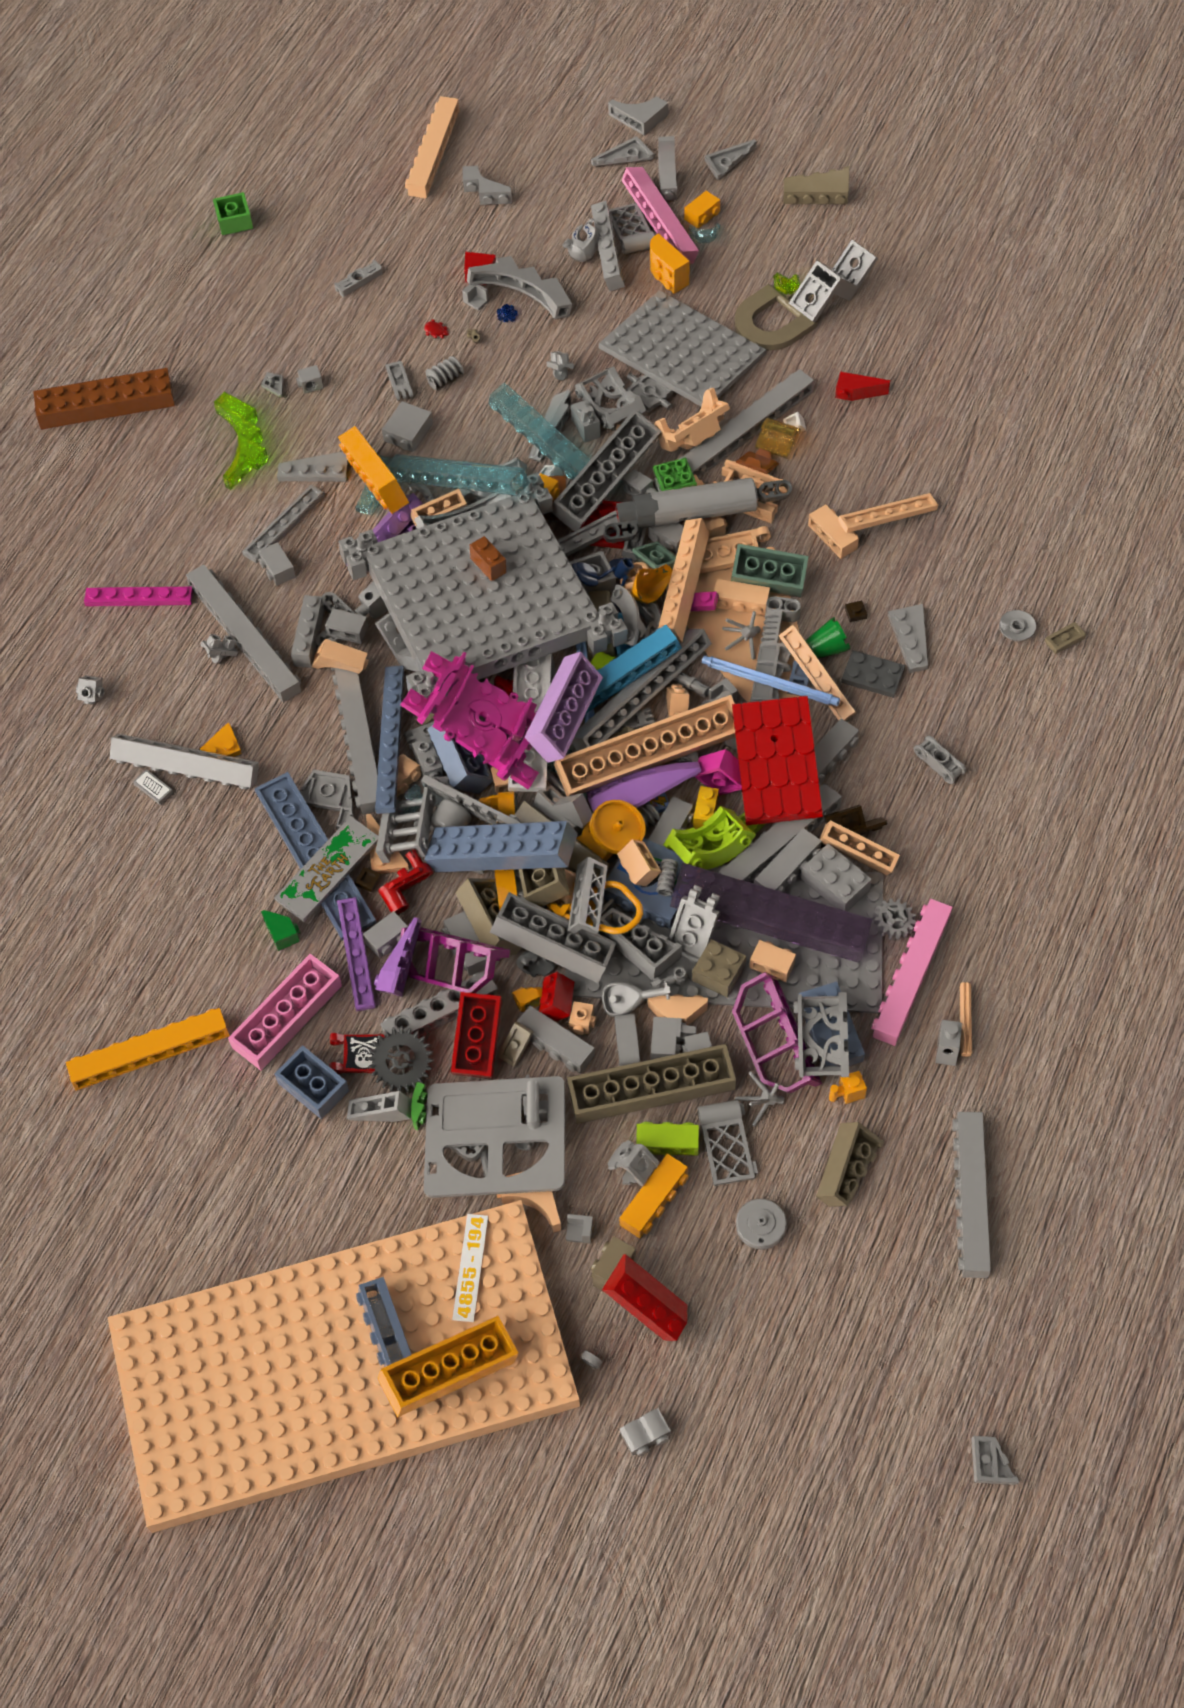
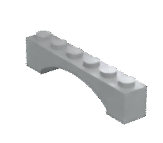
[591,201,625,291]

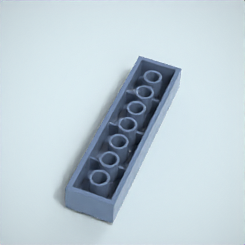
[424,821,577,872]

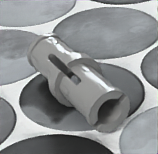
[674,672,710,698]

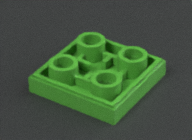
[653,458,697,491]

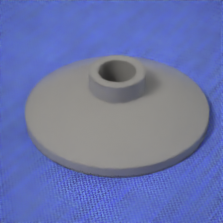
[999,610,1036,641]

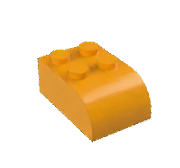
[650,233,690,294]

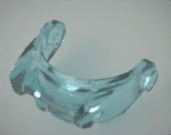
[688,223,720,244]
[398,784,423,815]

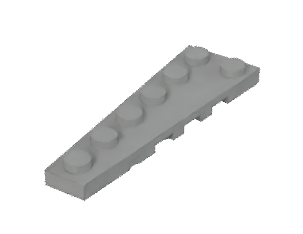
[421,775,521,825]

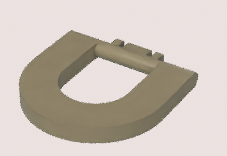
[735,284,818,350]

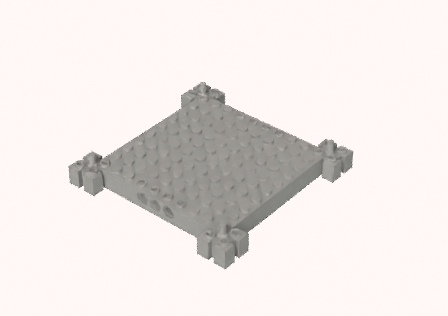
[338,473,627,714]

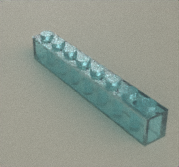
[488,382,590,479]

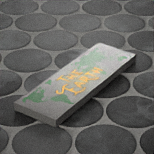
[274,816,378,922]

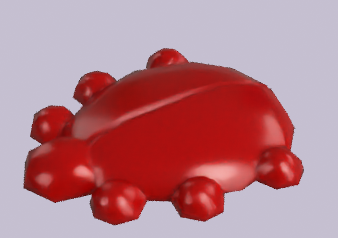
[424,319,449,339]

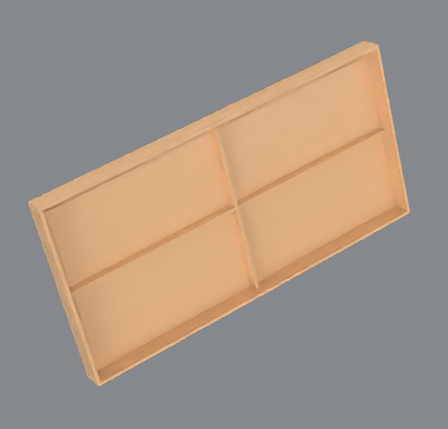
[108,1200,580,1533]

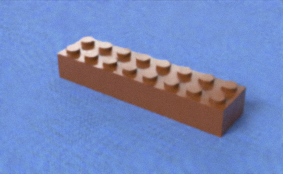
[33,368,175,430]

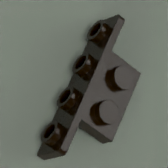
[817,805,888,848]

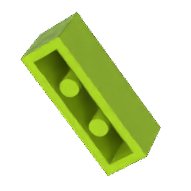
[636,1122,699,1156]

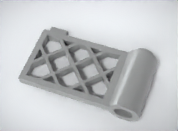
[610,203,656,255]
[697,1100,758,1186]

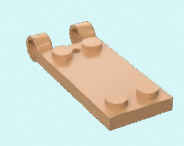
[699,526,775,574]

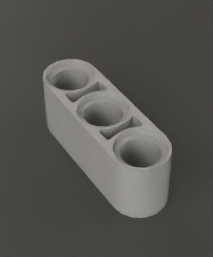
[614,1013,640,1066]

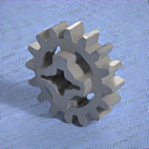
[873,898,916,940]

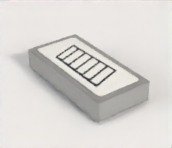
[133,769,173,805]

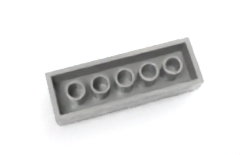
[490,892,616,983]

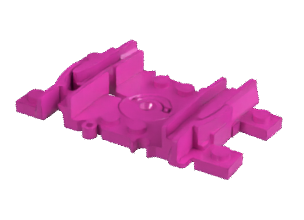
[400,651,539,789]

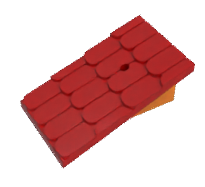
[732,696,823,826]

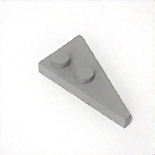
[705,139,756,180]

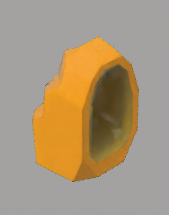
[512,987,542,1012]

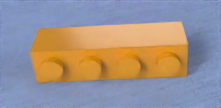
[619,1153,689,1239]

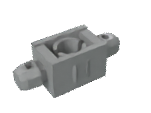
[620,469,658,496]

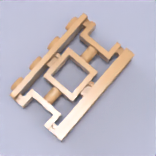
[713,459,787,524]

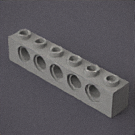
[380,971,499,1051]

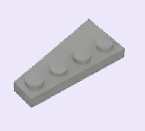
[277,451,349,482]

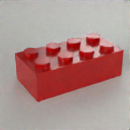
[451,992,502,1079]

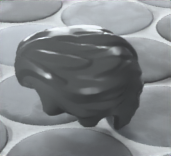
[516,950,555,977]

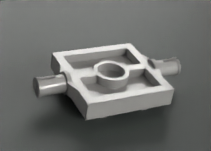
[626,373,673,412]

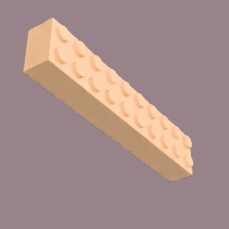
[554,695,736,796]

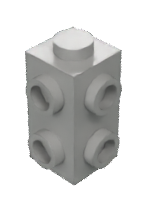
[412,738,443,777]

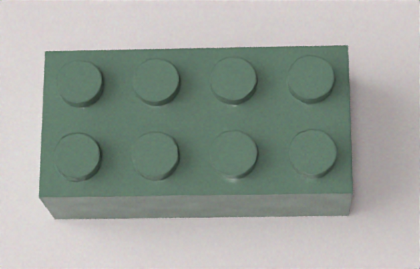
[731,544,809,597]

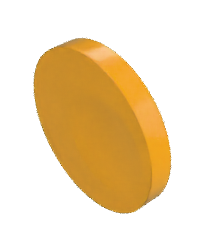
[590,800,646,854]

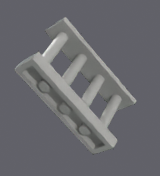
[376,787,436,863]

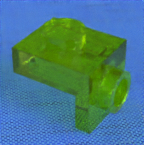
[773,272,800,295]

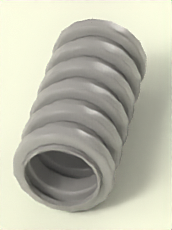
[656,859,678,896]

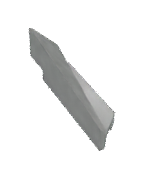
[529,390,571,463]

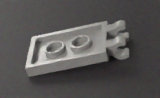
[668,885,720,962]

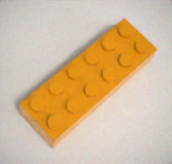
[338,426,409,514]
[378,1316,519,1417]

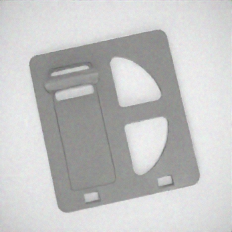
[424,1076,565,1198]

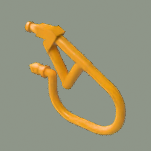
[546,881,643,934]

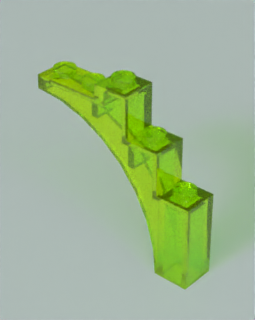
[214,391,268,490]

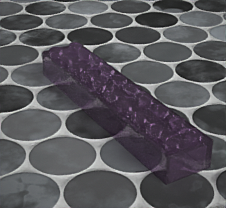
[670,863,873,963]

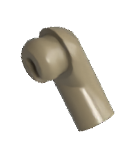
[467,329,481,343]

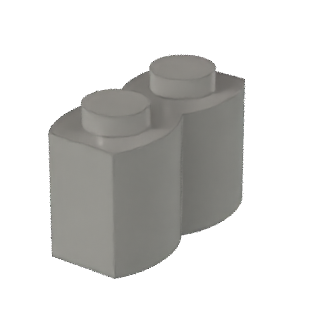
[620,1408,671,1456]

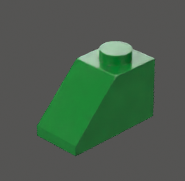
[261,910,301,951]

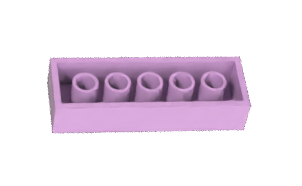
[525,652,603,763]

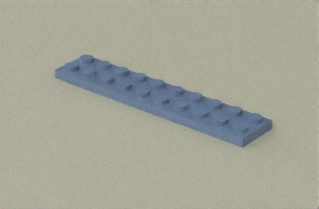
[254,772,376,941]

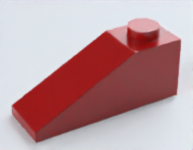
[835,371,891,401]

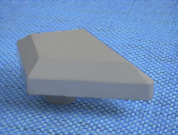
[261,372,283,397]

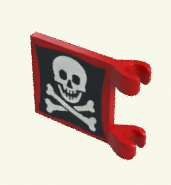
[329,1033,384,1074]

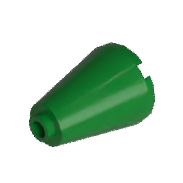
[805,617,851,659]

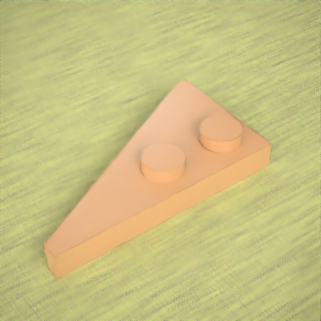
[366,814,409,874]

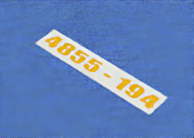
[452,1214,488,1322]

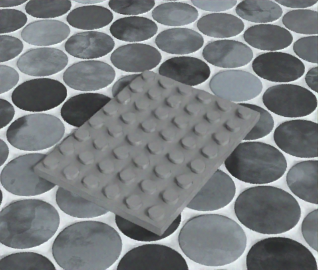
[599,290,766,406]

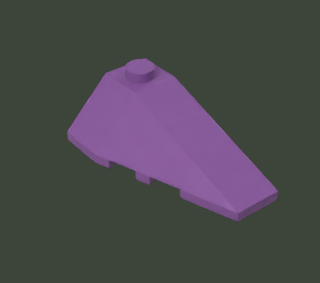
[374,917,422,997]

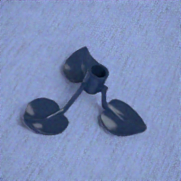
[572,558,634,613]

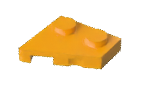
[200,723,242,757]

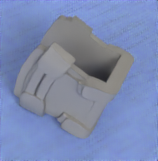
[607,1140,660,1186]

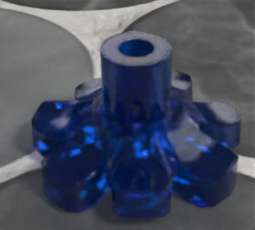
[497,304,518,322]

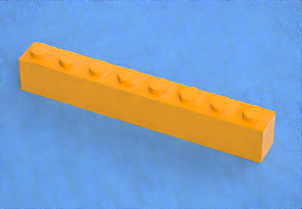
[65,1008,230,1091]

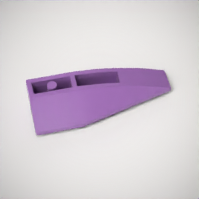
[366,493,423,572]
[587,761,701,813]

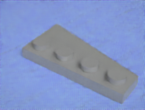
[888,604,928,673]

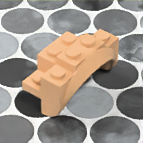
[654,388,730,452]

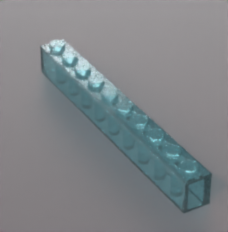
[385,454,530,496]

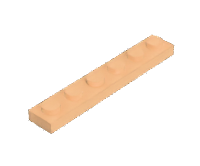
[838,493,938,533]
[779,625,856,721]

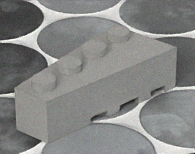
[598,908,683,980]

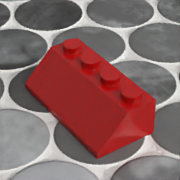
[602,1254,687,1341]

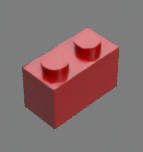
[539,971,575,1022]

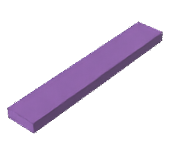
[337,897,376,1012]

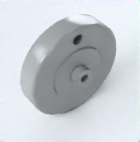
[736,1199,787,1250]

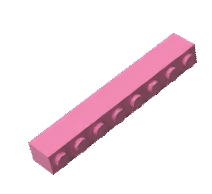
[622,167,699,264]
[871,899,952,1046]

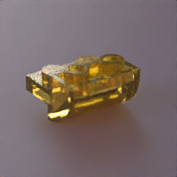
[755,418,801,459]

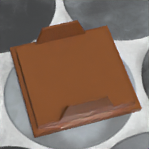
[736,448,779,474]

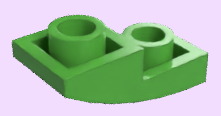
[411,1082,427,1130]

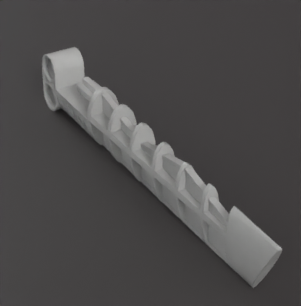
[750,597,801,702]

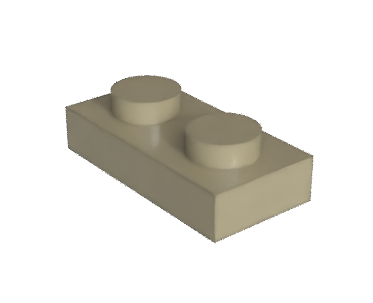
[1045,622,1086,654]
[497,1021,534,1067]

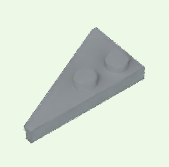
[591,136,654,166]

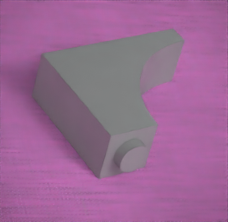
[608,96,668,135]
[658,136,677,201]

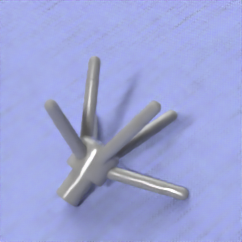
[722,611,761,660]
[735,1072,784,1126]

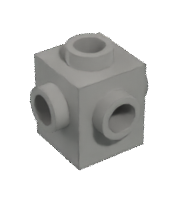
[76,675,104,704]

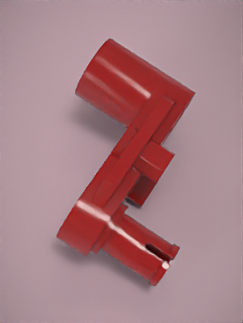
[378,849,433,915]

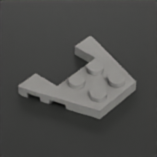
[300,770,353,830]

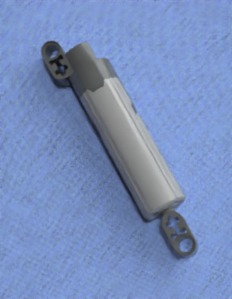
[603,478,792,543]

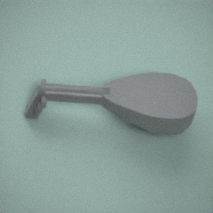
[602,981,671,1017]

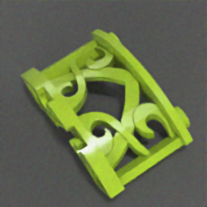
[663,806,756,871]

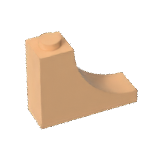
[312,639,369,674]
[496,1171,561,1233]

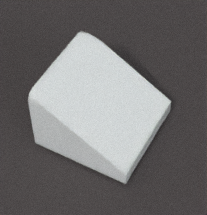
[783,412,806,433]
[539,465,563,476]

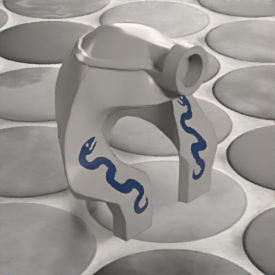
[562,218,598,262]

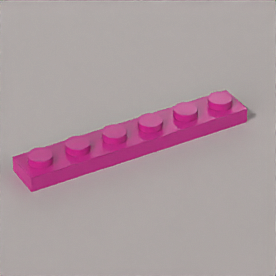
[84,586,193,606]

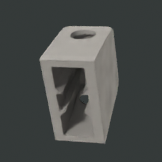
[354,581,388,619]
[935,1020,962,1066]

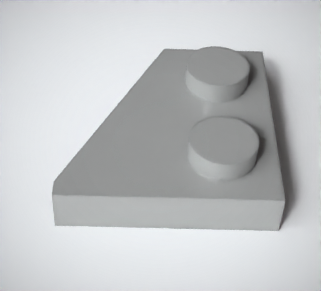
[971,1436,1019,1485]

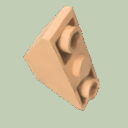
[648,994,708,1025]

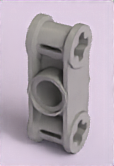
[914,736,966,784]

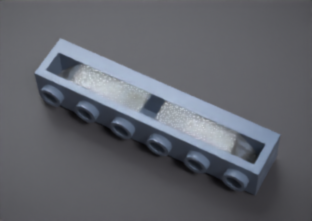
[356,1277,411,1367]

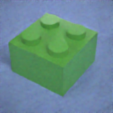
[213,192,253,235]

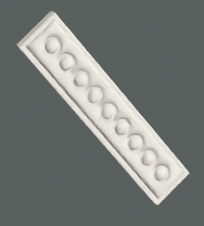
[508,653,552,792]

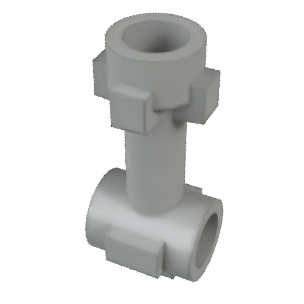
[650,967,687,989]

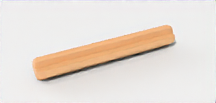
[960,982,972,1057]

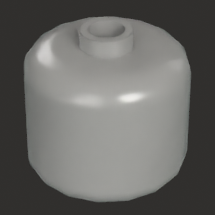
[430,799,472,829]

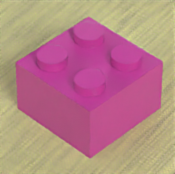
[695,749,742,796]

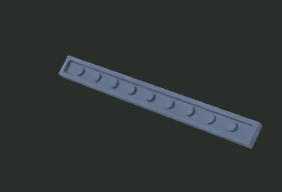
[375,666,404,814]

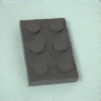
[841,650,905,698]

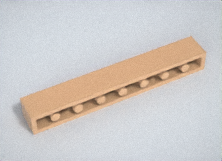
[405,96,459,198]
[658,518,710,643]

